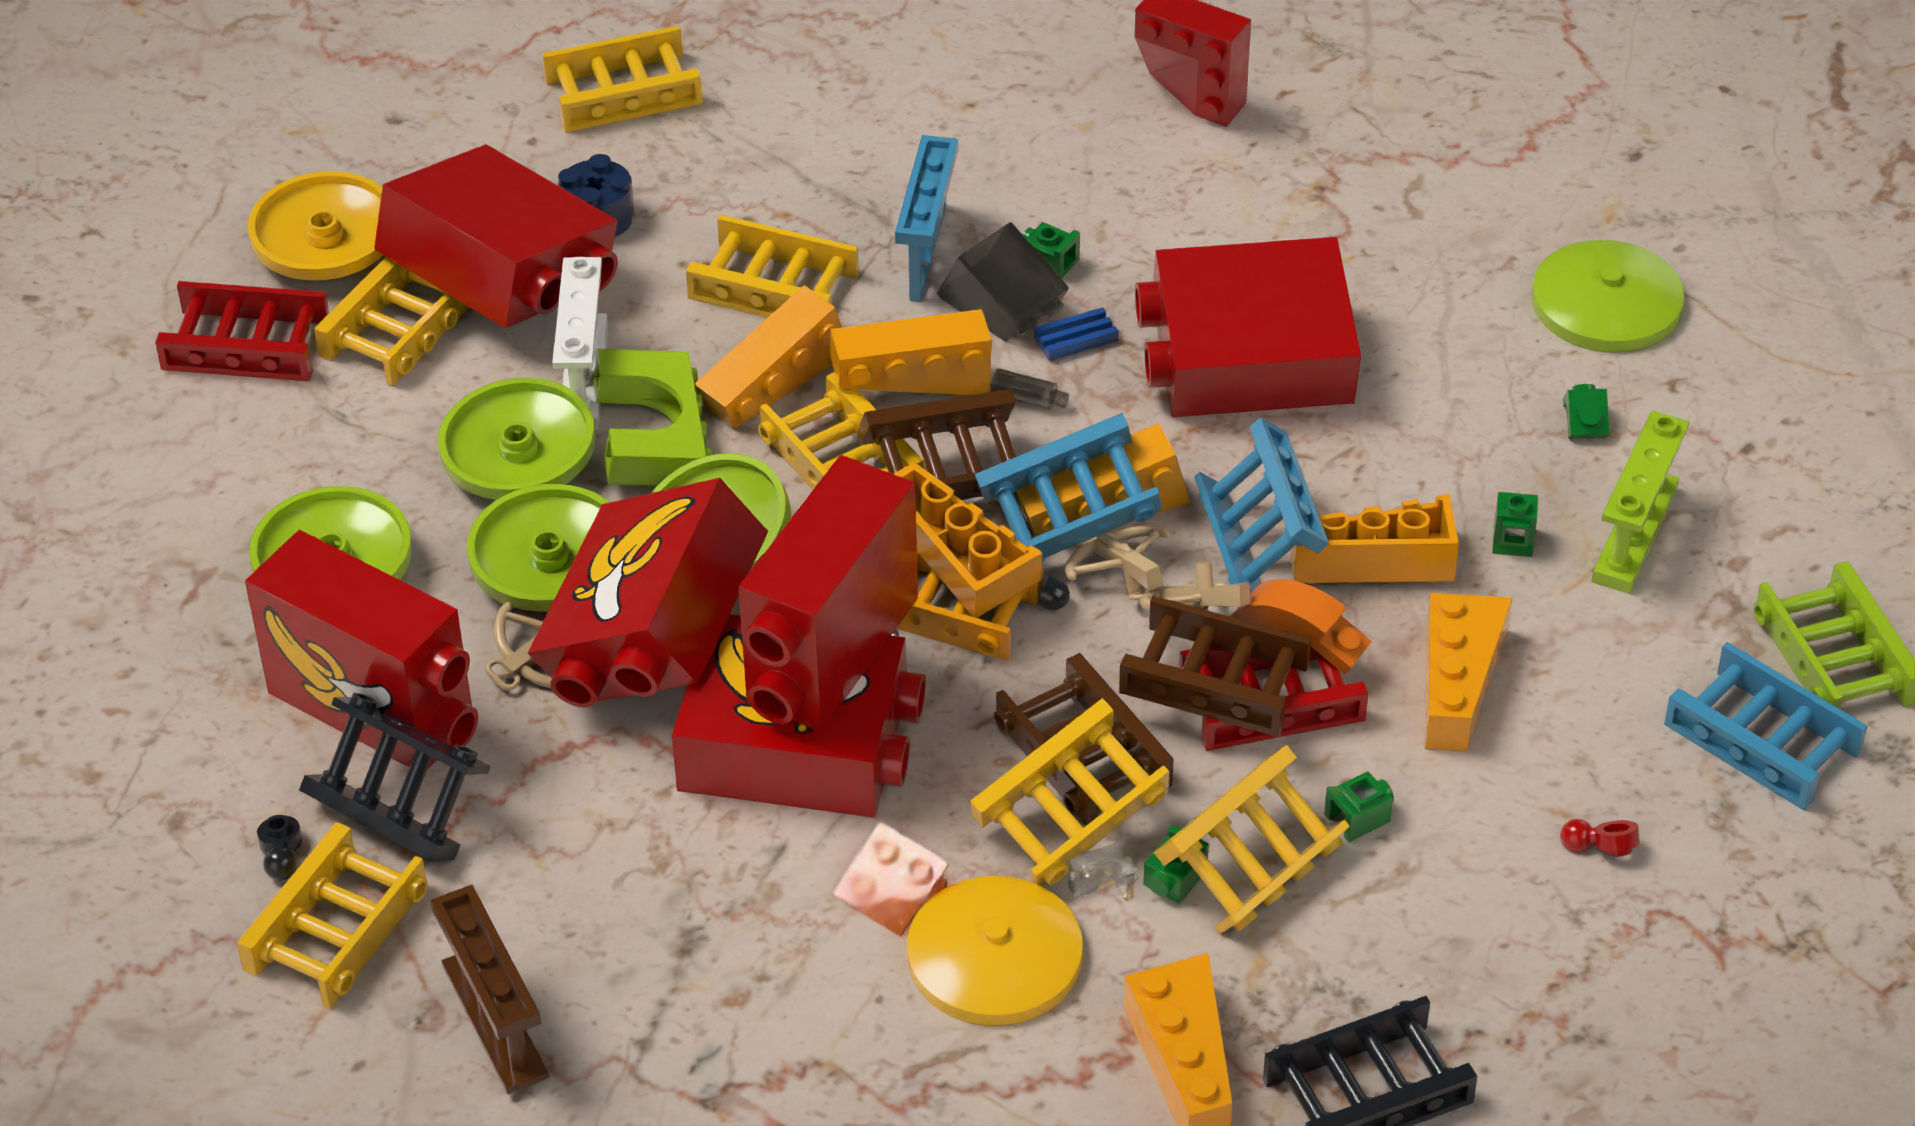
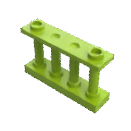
[1591,410,1690,594]
[1753,561,1915,709]

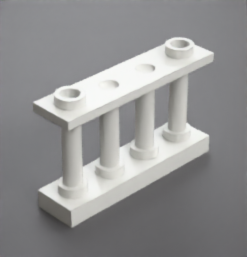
[553,257,608,430]

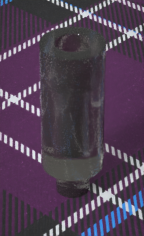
[990,368,1069,410]

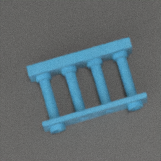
[975,413,1163,562]
[1194,417,1329,592]
[1664,642,1867,811]

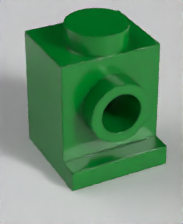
[1020,222,1080,281]
[1143,825,1209,904]

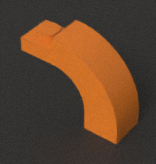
[1230,579,1372,675]

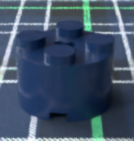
[558,154,634,237]

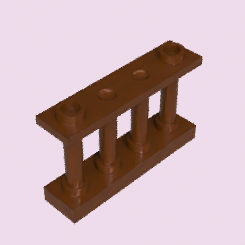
[857,389,1017,500]
[1119,596,1311,737]
[994,653,1174,826]
[431,884,549,1094]

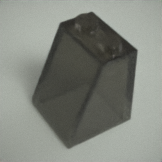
[937,222,1069,342]

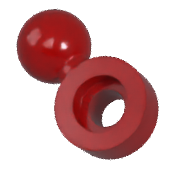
[1560,819,1640,857]

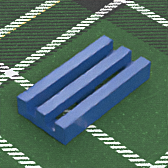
[1034,307,1118,361]

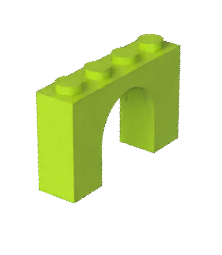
[593,348,711,486]

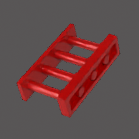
[155,281,329,381]
[1179,646,1368,751]

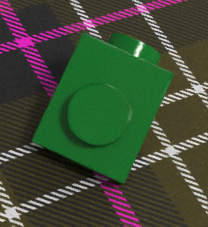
[1563,384,1610,439]

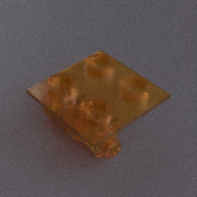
[833,822,949,937]

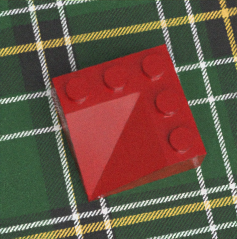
[1134,0,1251,127]

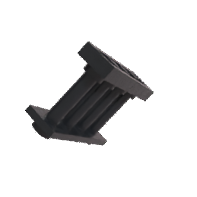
[299,693,491,862]
[1263,996,1478,1126]

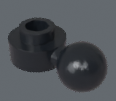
[257,815,302,881]

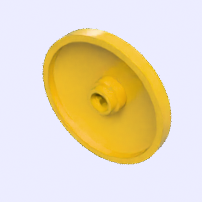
[248,171,383,280]
[907,876,1083,1026]

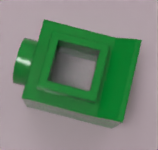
[1492,492,1538,557]
[1324,771,1394,843]

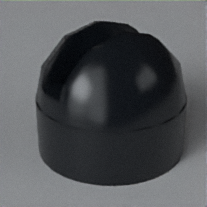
[1037,576,1070,611]

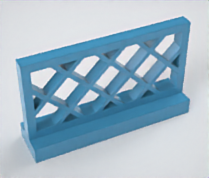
[895,135,958,302]

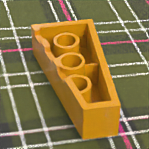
[695,285,842,429]
[830,309,992,395]
[1016,423,1191,537]
[894,462,1042,618]
[1290,494,1459,584]
[1425,593,1513,751]
[1124,953,1232,1126]

